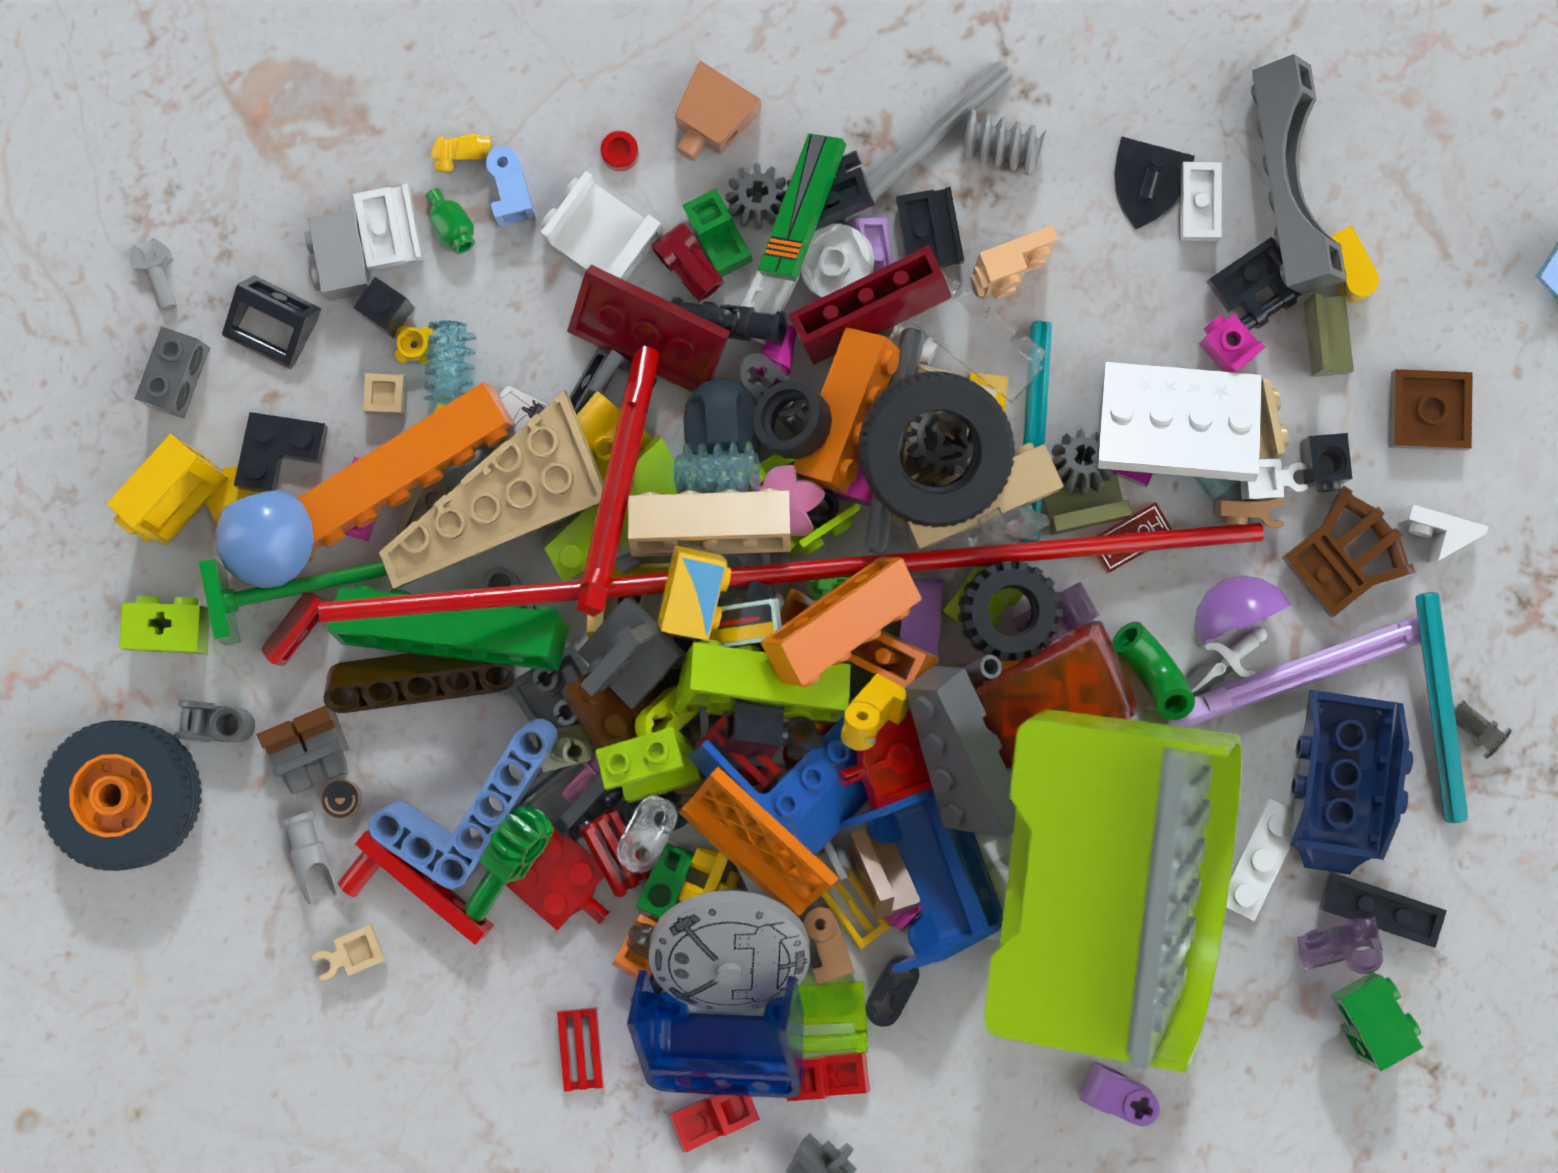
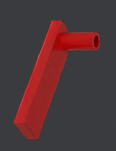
[337,830,494,945]

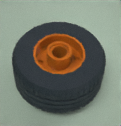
[38,720,202,871]

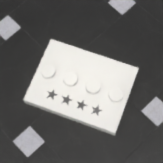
[1098,362,1262,482]

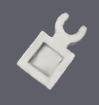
[1240,459,1308,500]

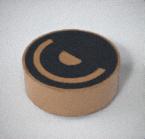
[321,779,362,819]

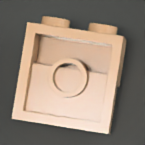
[970,225,1058,300]

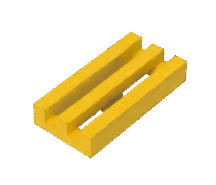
[821,868,891,950]

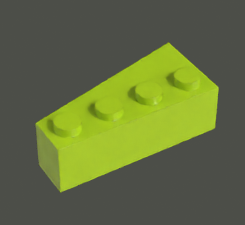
[543,433,692,582]

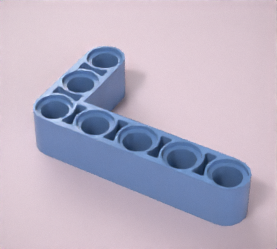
[369,719,558,889]

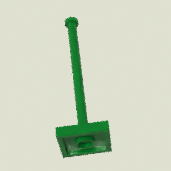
[198,559,455,646]

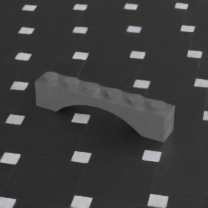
[1251,54,1347,294]

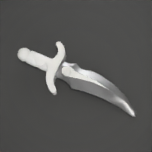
[1144,627,1267,713]

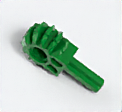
[465,804,554,921]

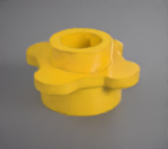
[395,326,434,364]

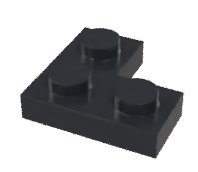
[234,412,328,493]

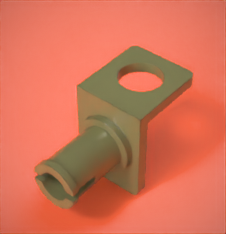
[528,723,592,772]

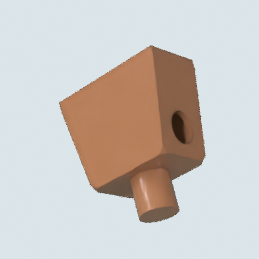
[675,61,762,161]

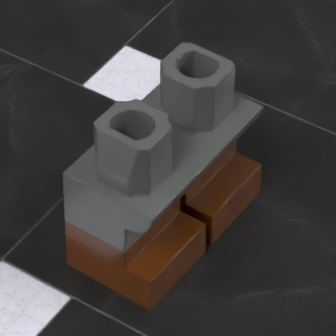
[256,705,349,794]

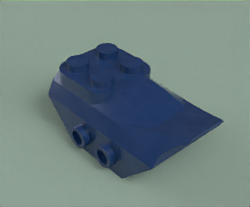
[1289,689,1413,875]

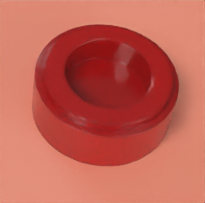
[600,131,639,171]

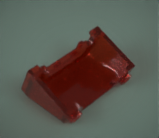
[973,620,1138,770]

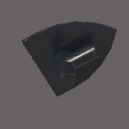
[1114,136,1195,230]

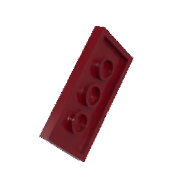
[567,264,731,392]

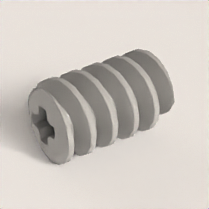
[962,109,1046,175]

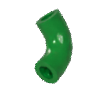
[1112,621,1195,721]

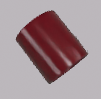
[651,222,724,302]

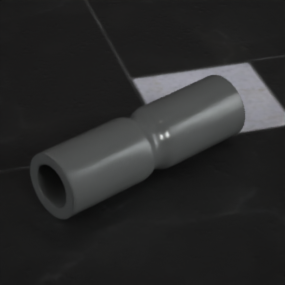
[955,655,1002,685]

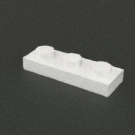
[1227,798,1294,921]

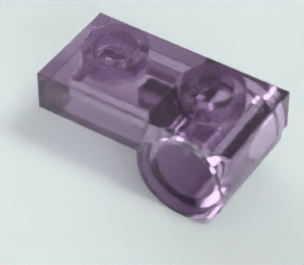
[1012,582,1099,641]
[1297,917,1383,974]

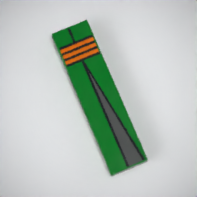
[757,133,846,282]

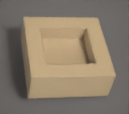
[363,373,406,415]

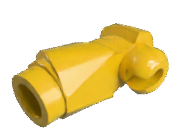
[430,132,492,172]

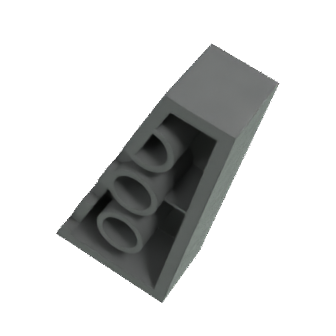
[905,666,1016,837]

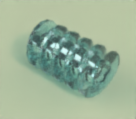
[423,320,477,403]
[674,442,761,494]

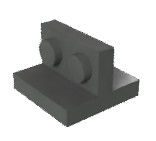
[578,596,686,709]

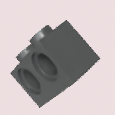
[134,326,210,419]

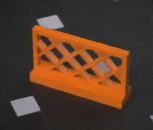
[678,767,839,917]

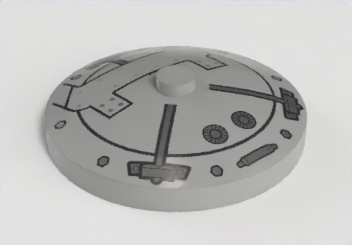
[649,891,810,1012]

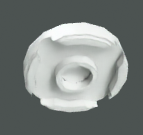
[800,223,875,297]

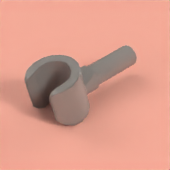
[615,546,641,575]

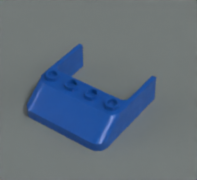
[687,689,868,856]

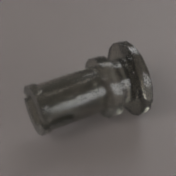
[1454,699,1512,759]

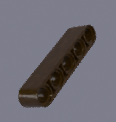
[323,653,515,713]

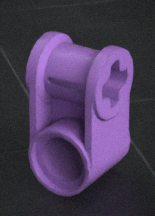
[1079,1062,1160,1126]

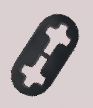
[865,955,920,1027]

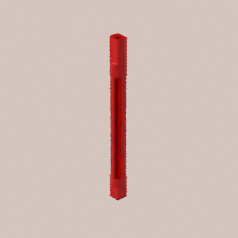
[576,346,660,617]

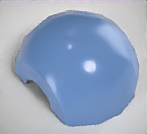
[215,490,314,588]

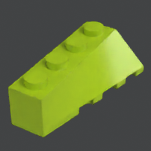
[673,640,851,722]

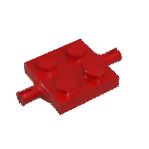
[837,710,932,809]
[506,819,610,931]

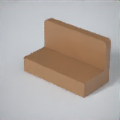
[848,829,920,919]

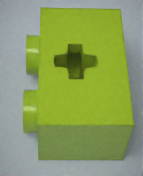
[119,596,210,654]

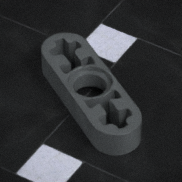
[739,353,811,436]

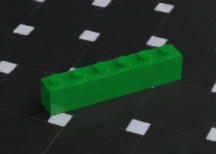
[327,585,569,671]

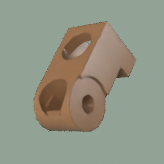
[803,906,855,985]

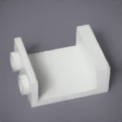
[541,171,663,281]

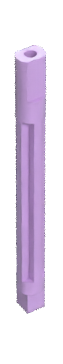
[1163,617,1421,728]

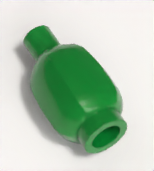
[425,188,475,254]

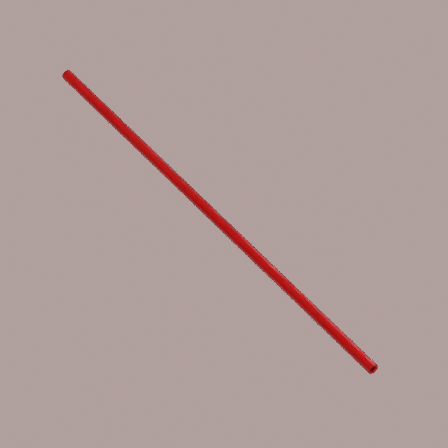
[318,522,1264,623]

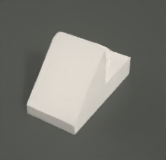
[1398,504,1489,564]

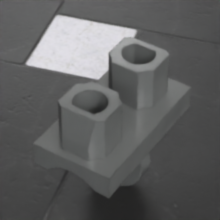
[786,1133,857,1173]

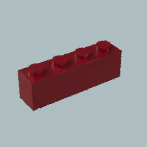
[789,245,952,365]

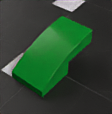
[682,188,753,277]

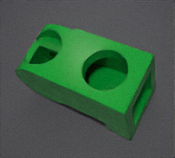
[635,842,695,918]

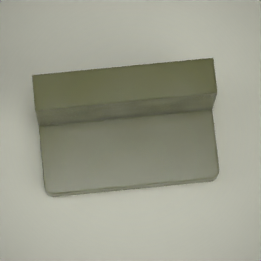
[1304,292,1354,377]
[1043,474,1132,535]

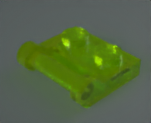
[786,980,868,1057]

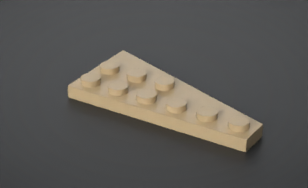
[379,390,604,589]

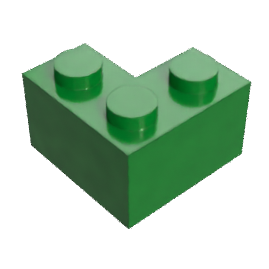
[1331,972,1423,1072]

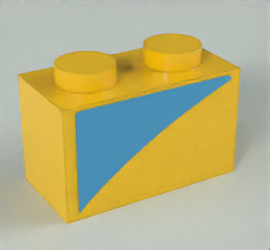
[657,546,731,641]

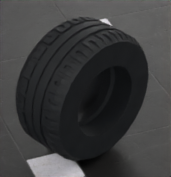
[858,371,1015,528]

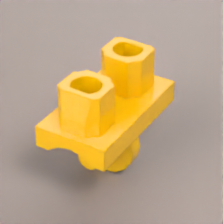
[677,847,743,903]

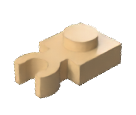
[310,923,387,981]

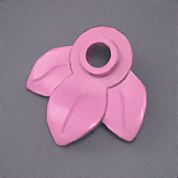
[752,465,825,536]

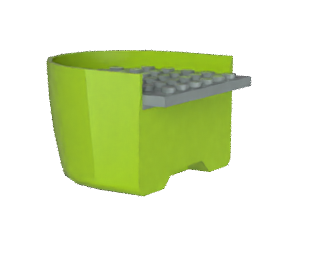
[984,710,1242,1074]

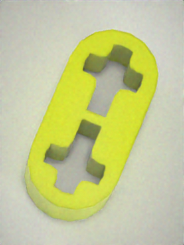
[635,685,700,737]

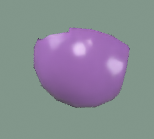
[1194,575,1292,647]

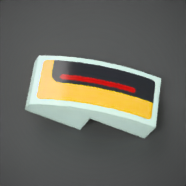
[709,599,782,647]

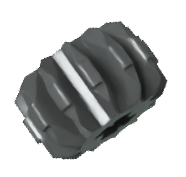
[725,163,786,230]
[1051,428,1114,497]

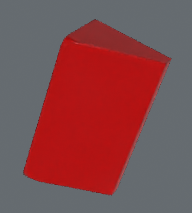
[261,592,325,666]

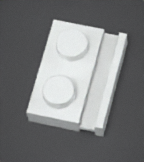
[353,183,424,271]

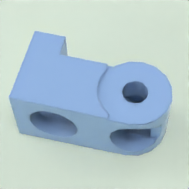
[486,146,536,227]

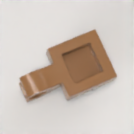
[1213,498,1285,528]

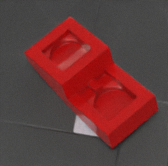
[783,1051,870,1102]
[668,1082,760,1152]

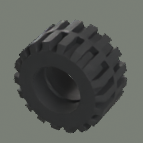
[958,561,1063,661]

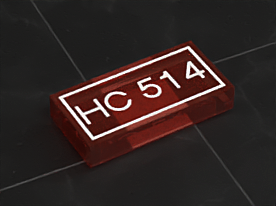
[1096,502,1172,574]

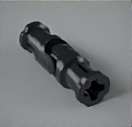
[671,297,787,346]

